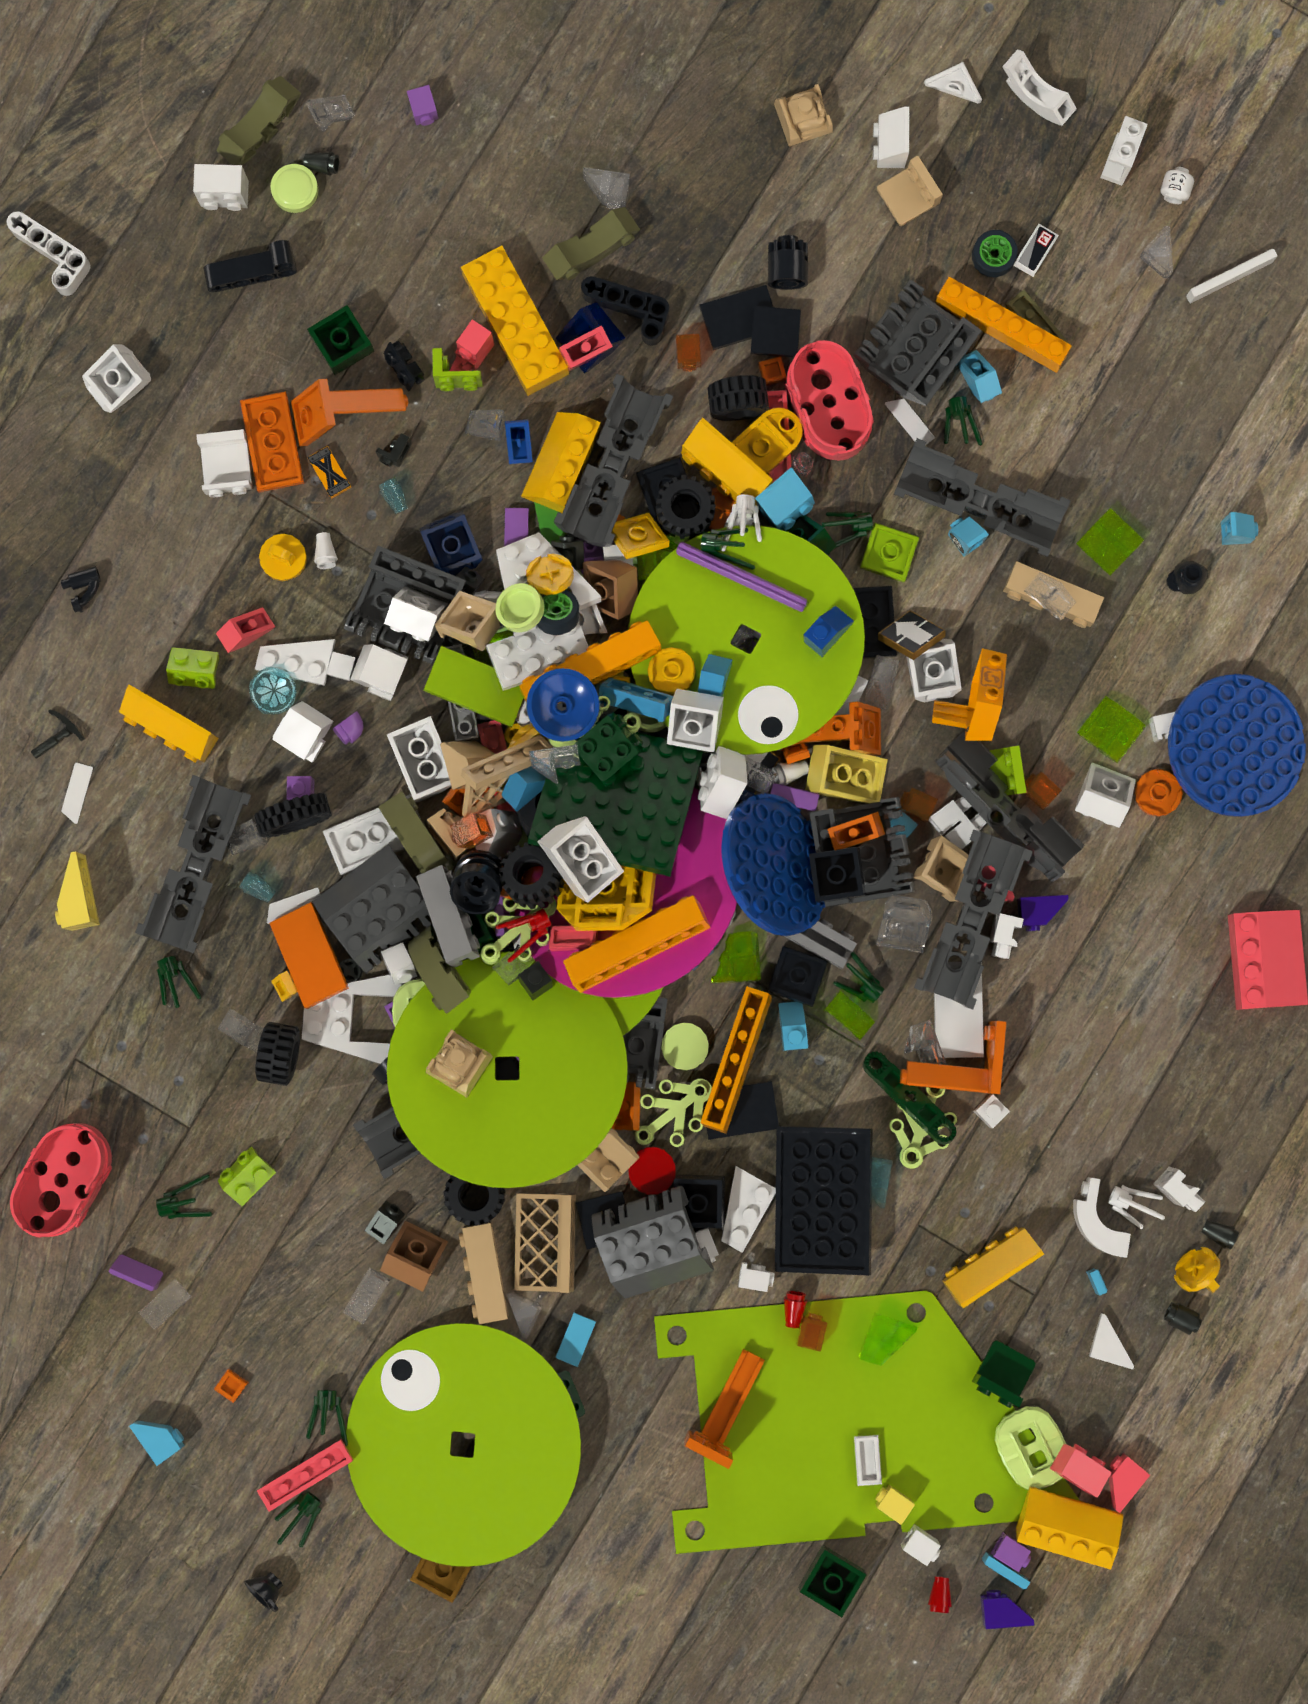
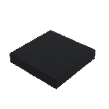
[750,306,801,358]
[768,946,828,1007]
[576,1191,626,1249]

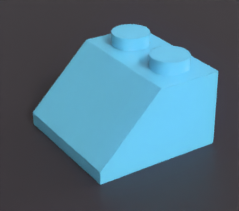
[755,468,815,531]

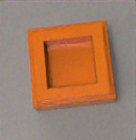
[758,356,787,386]
[781,743,810,764]
[214,1369,249,1403]

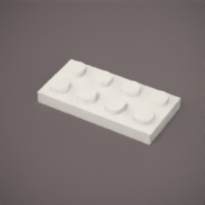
[486,621,589,691]

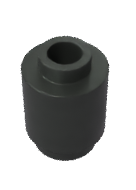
[1164,1302,1202,1335]

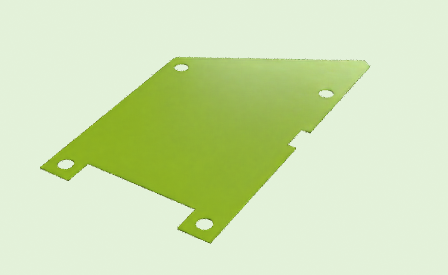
[654,1291,1080,1554]

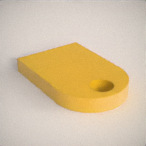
[731,408,802,474]

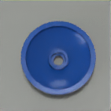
[526,668,599,742]

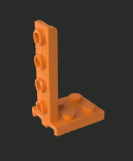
[798,702,881,756]
[684,1349,765,1469]

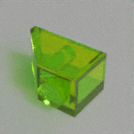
[823,991,875,1040]

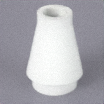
[314,532,338,569]
[772,760,809,786]

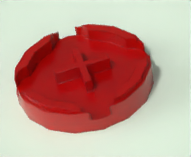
[628,1147,676,1195]

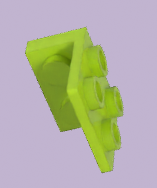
[432,348,483,391]
[989,746,1027,795]

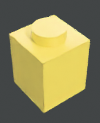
[875,1485,915,1525]

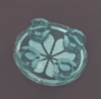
[249,667,296,715]

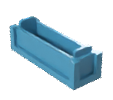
[598,678,673,723]

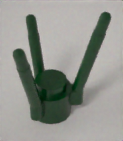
[944,396,983,446]
[822,511,873,547]
[701,528,755,570]
[833,951,884,1003]
[157,956,201,1008]
[156,1174,212,1219]
[306,1390,348,1446]
[275,1491,322,1547]

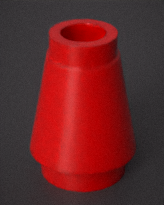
[784,1291,808,1328]
[928,1577,952,1613]

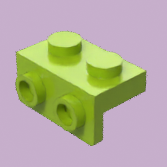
[166,647,219,689]
[218,1147,276,1206]

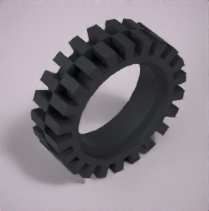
[254,793,332,838]

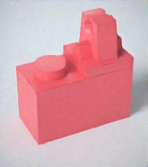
[450,319,494,371]

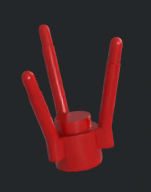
[496,908,551,963]

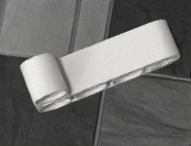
[7,212,90,296]

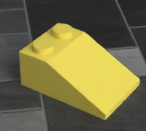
[805,745,888,804]
[55,851,100,931]

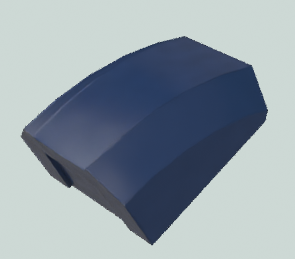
[419,511,483,576]

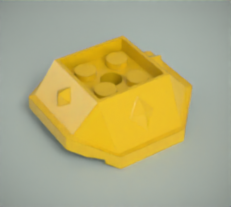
[556,865,656,931]

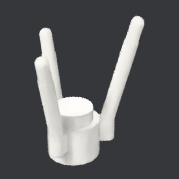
[721,494,762,551]
[1108,1185,1165,1229]

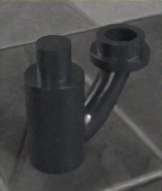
[60,566,101,613]

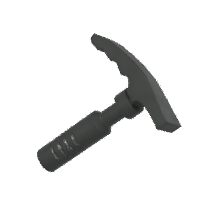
[31,709,85,759]

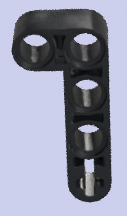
[203,240,297,292]
[581,276,669,346]

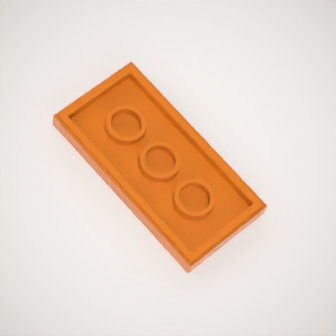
[240,391,304,493]
[269,902,349,1009]

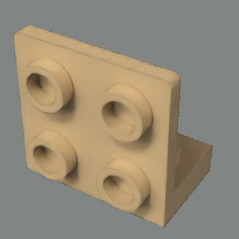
[877,156,943,226]
[578,1128,640,1192]

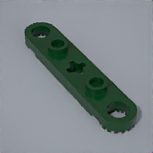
[863,1051,957,1145]

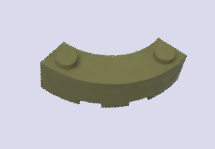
[216,76,301,165]
[542,207,640,281]
[378,791,456,873]
[407,925,471,1014]

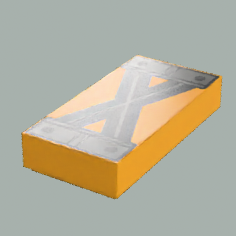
[307,446,352,499]

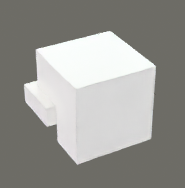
[350,644,408,701]
[272,701,334,762]

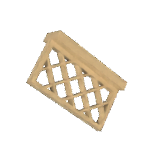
[461,735,555,819]
[514,1193,576,1293]

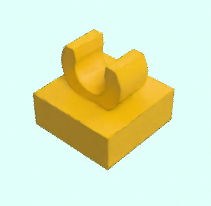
[271,971,298,1002]

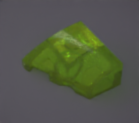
[711,931,761,984]

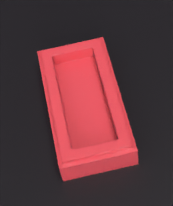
[549,925,599,951]

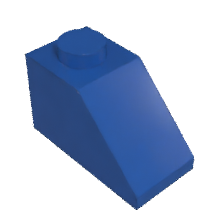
[803,606,854,657]

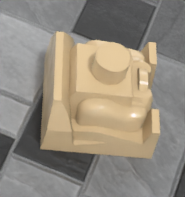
[774,84,833,147]
[434,591,500,651]
[425,808,475,863]
[913,835,969,902]
[426,1029,493,1097]

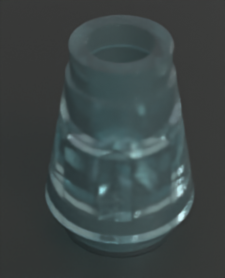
[379,477,408,514]
[239,871,276,903]

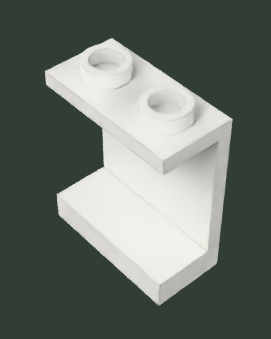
[1100,116,1148,186]
[197,429,253,498]

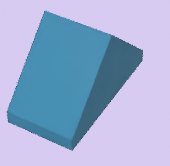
[698,654,732,697]
[501,764,547,812]

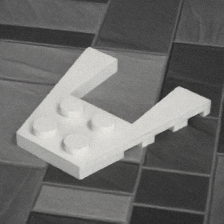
[496,532,601,637]
[302,975,403,1064]

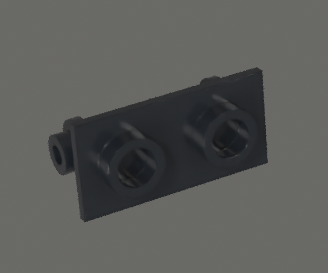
[383,341,425,392]

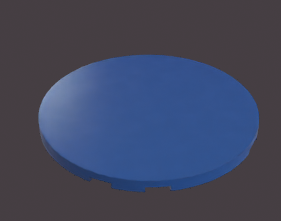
[1168,674,1306,817]
[721,793,825,936]

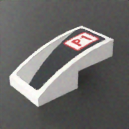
[1013,224,1059,277]

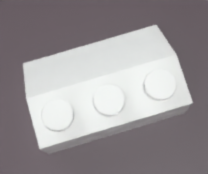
[387,716,451,803]
[537,816,624,903]

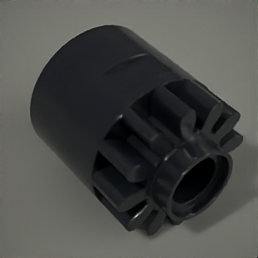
[768,235,808,290]

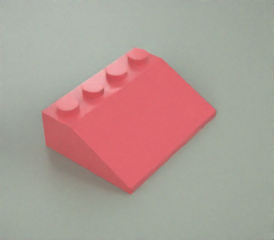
[1228,910,1308,1010]

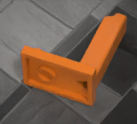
[291,379,408,446]
[900,1021,1006,1094]

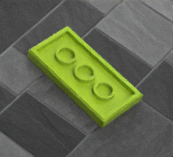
[423,646,524,727]

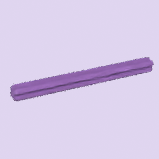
[676,542,807,612]

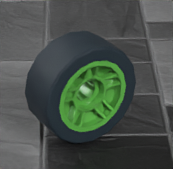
[972,230,1018,278]
[537,590,579,635]

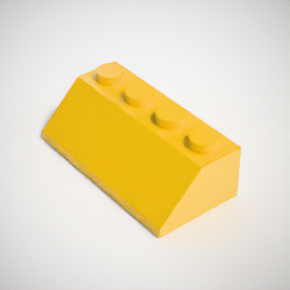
[521,412,601,513]
[681,418,773,506]
[119,684,219,763]
[942,1226,1044,1308]
[1015,1486,1124,1570]

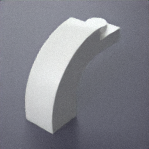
[1003,49,1077,126]
[1073,1177,1131,1258]

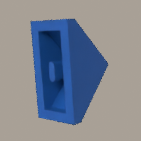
[505,419,533,464]

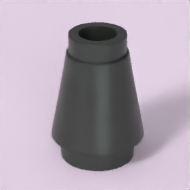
[303,152,340,176]
[1201,1220,1239,1249]

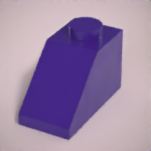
[1017,895,1069,932]
[980,1590,1035,1629]

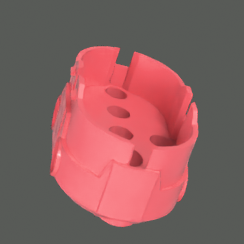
[784,340,874,461]
[10,1123,112,1238]

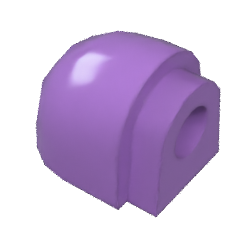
[333,711,363,745]

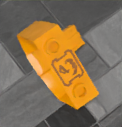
[932,648,1007,741]

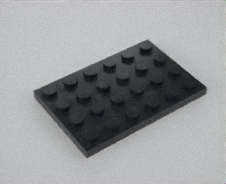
[775,1126,873,1276]

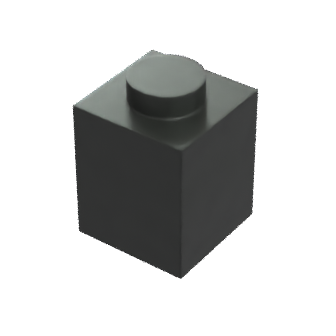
[518,961,553,1000]

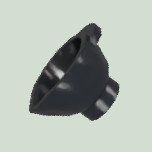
[1166,561,1208,594]
[244,1572,283,1613]

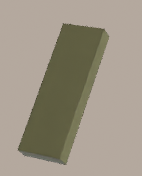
[1005,289,1069,343]

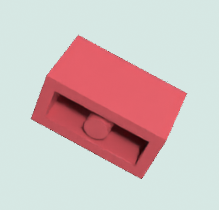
[1050,1444,1112,1498]

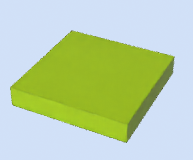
[860,523,919,582]

